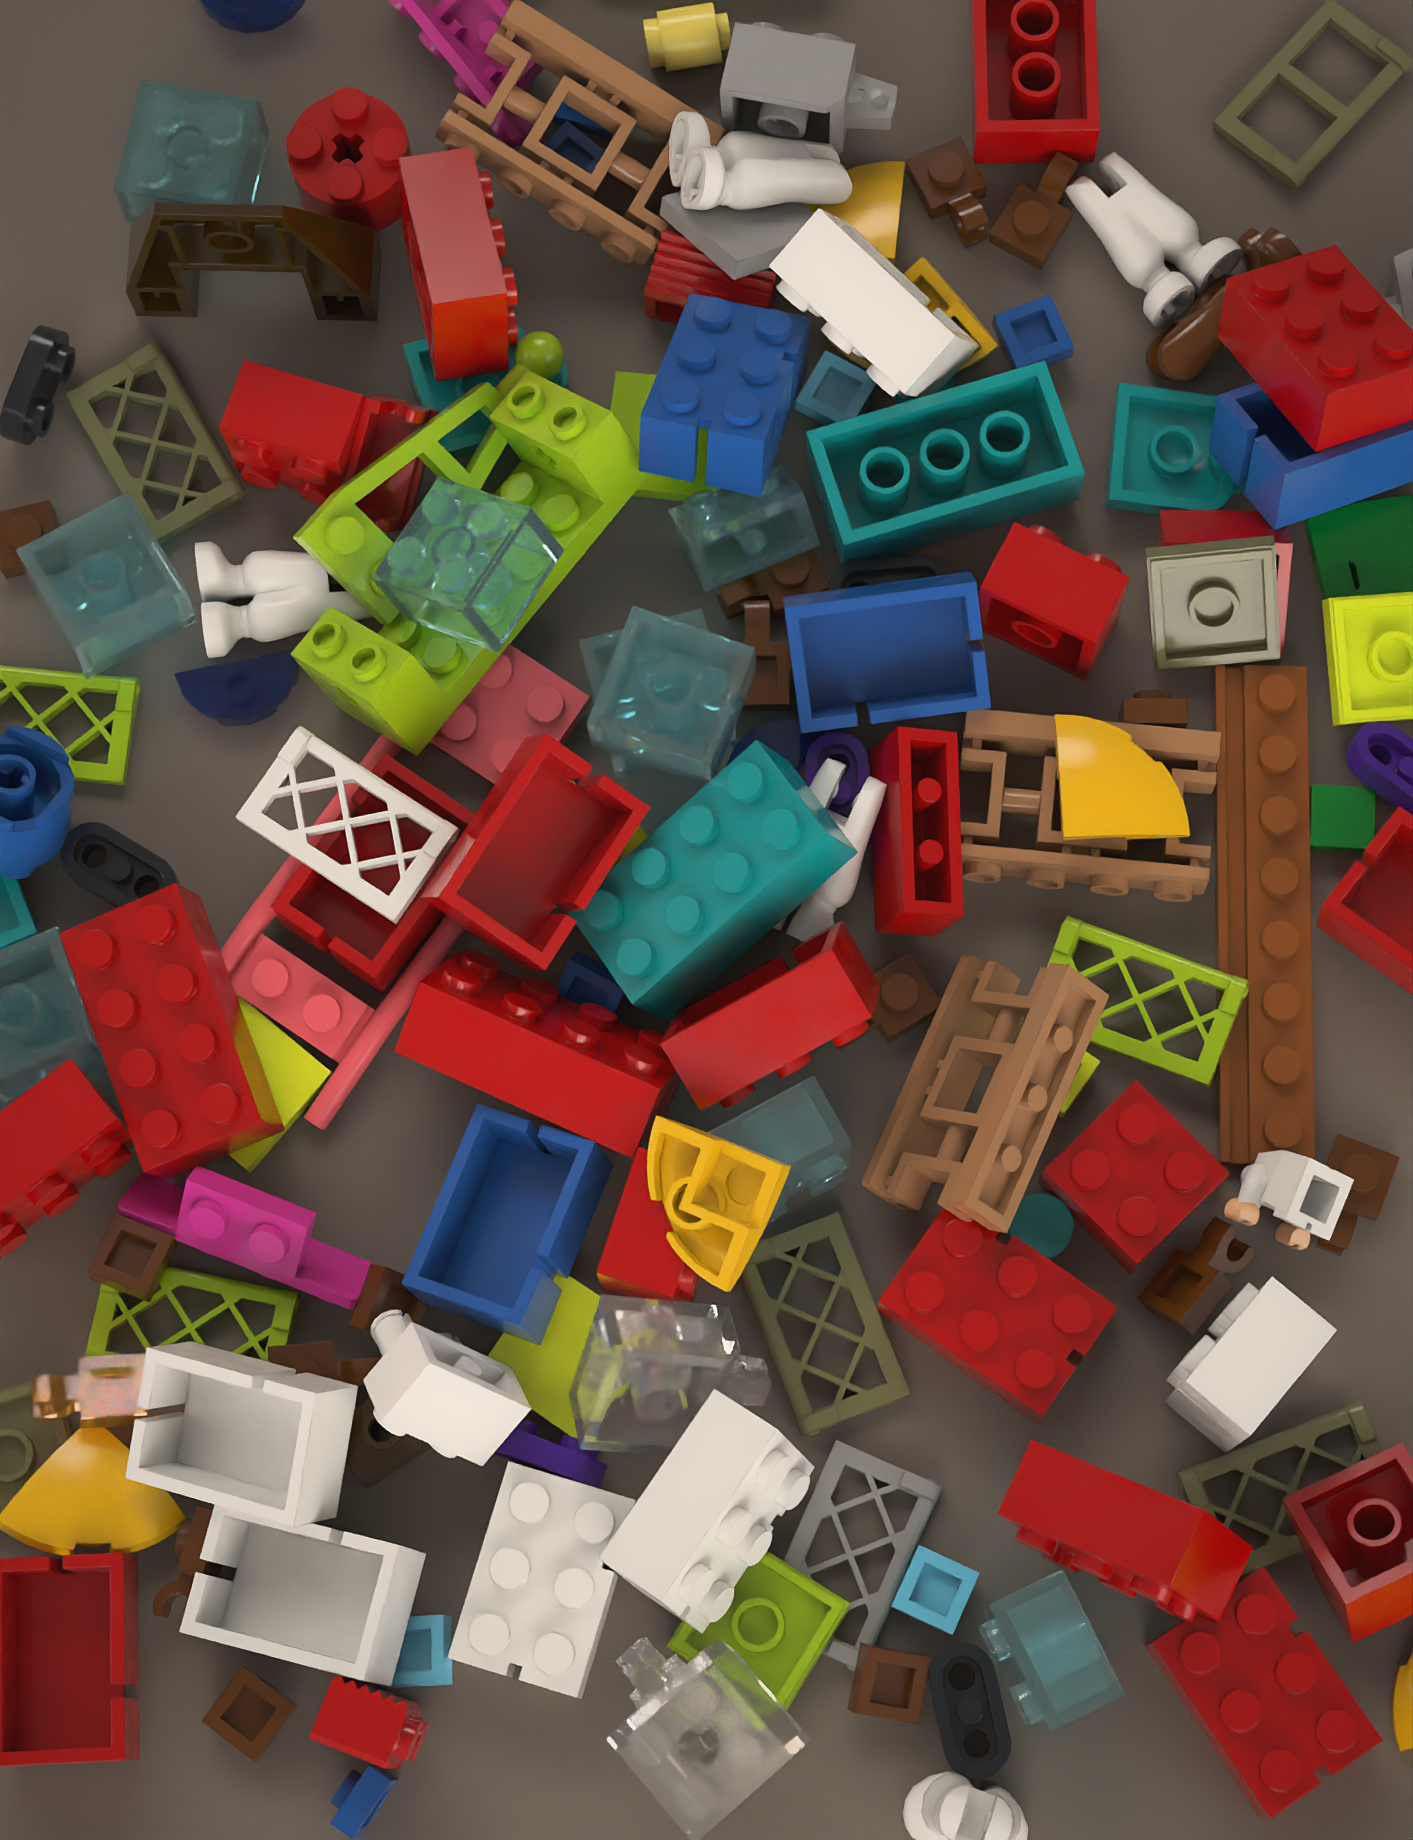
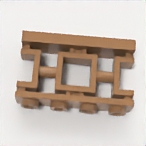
[435,0,725,265]
[960,709,1221,902]
[862,955,1109,1233]

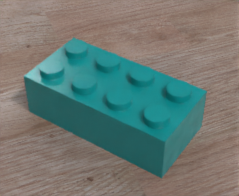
[806,360,1085,564]
[568,740,858,1021]

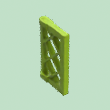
[0,665,141,786]
[1047,915,1249,1087]
[83,1266,300,1377]

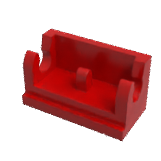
[343,394,440,532]

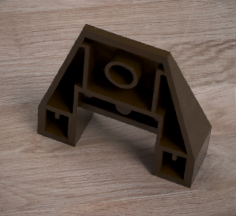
[126,202,381,321]

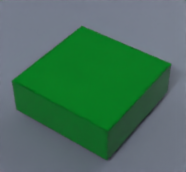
[1309,784,1376,855]

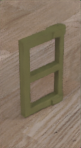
[1212,0,1413,191]

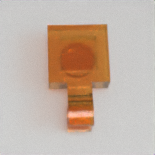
[32,1353,148,1429]

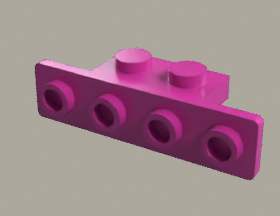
[388,0,547,148]
[116,1165,376,1309]

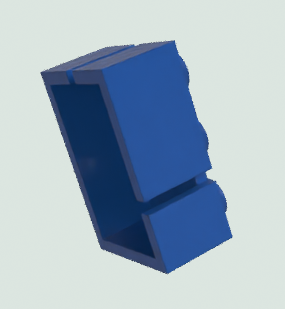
[639,293,810,497]
[1208,382,1413,530]
[783,571,991,733]
[401,1103,614,1345]

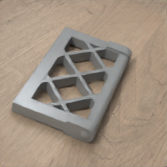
[784,1440,943,1671]

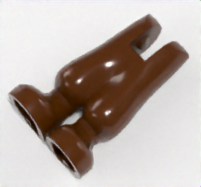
[1145,227,1303,381]

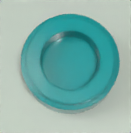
[1007,1193,1074,1260]

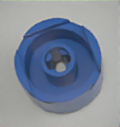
[0,726,75,879]

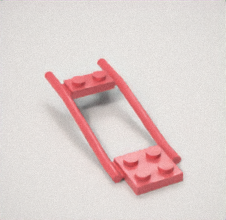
[220,644,593,1131]

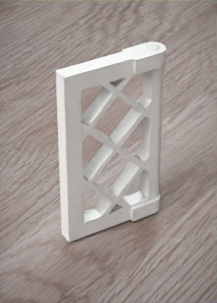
[236,726,460,924]

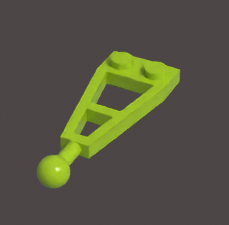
[293,331,564,624]

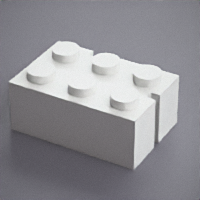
[769,208,980,400]
[1165,1276,1337,1453]
[125,1341,358,1527]
[599,1389,815,1634]
[447,1461,637,1699]
[179,1505,426,1686]

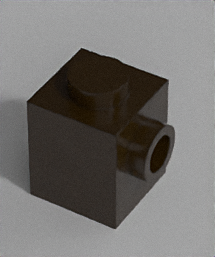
[346,1399,432,1489]

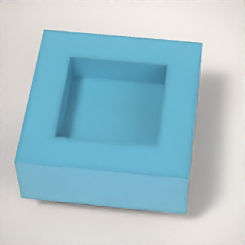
[795,350,879,425]
[891,1545,980,1636]
[380,1615,453,1688]

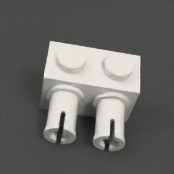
[363,1309,531,1466]

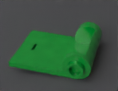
[1303,494,1413,600]

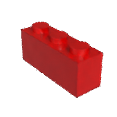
[870,726,964,937]

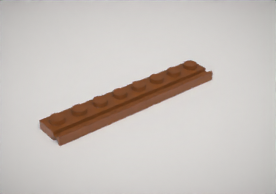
[1213,665,1315,1166]

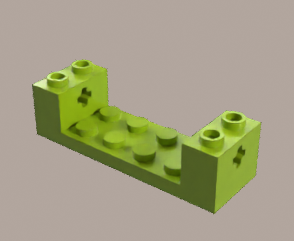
[290,371,650,756]

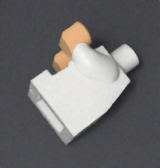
[1224,1150,1354,1250]

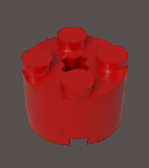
[285,87,413,232]

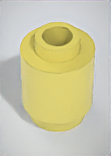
[643,2,731,72]

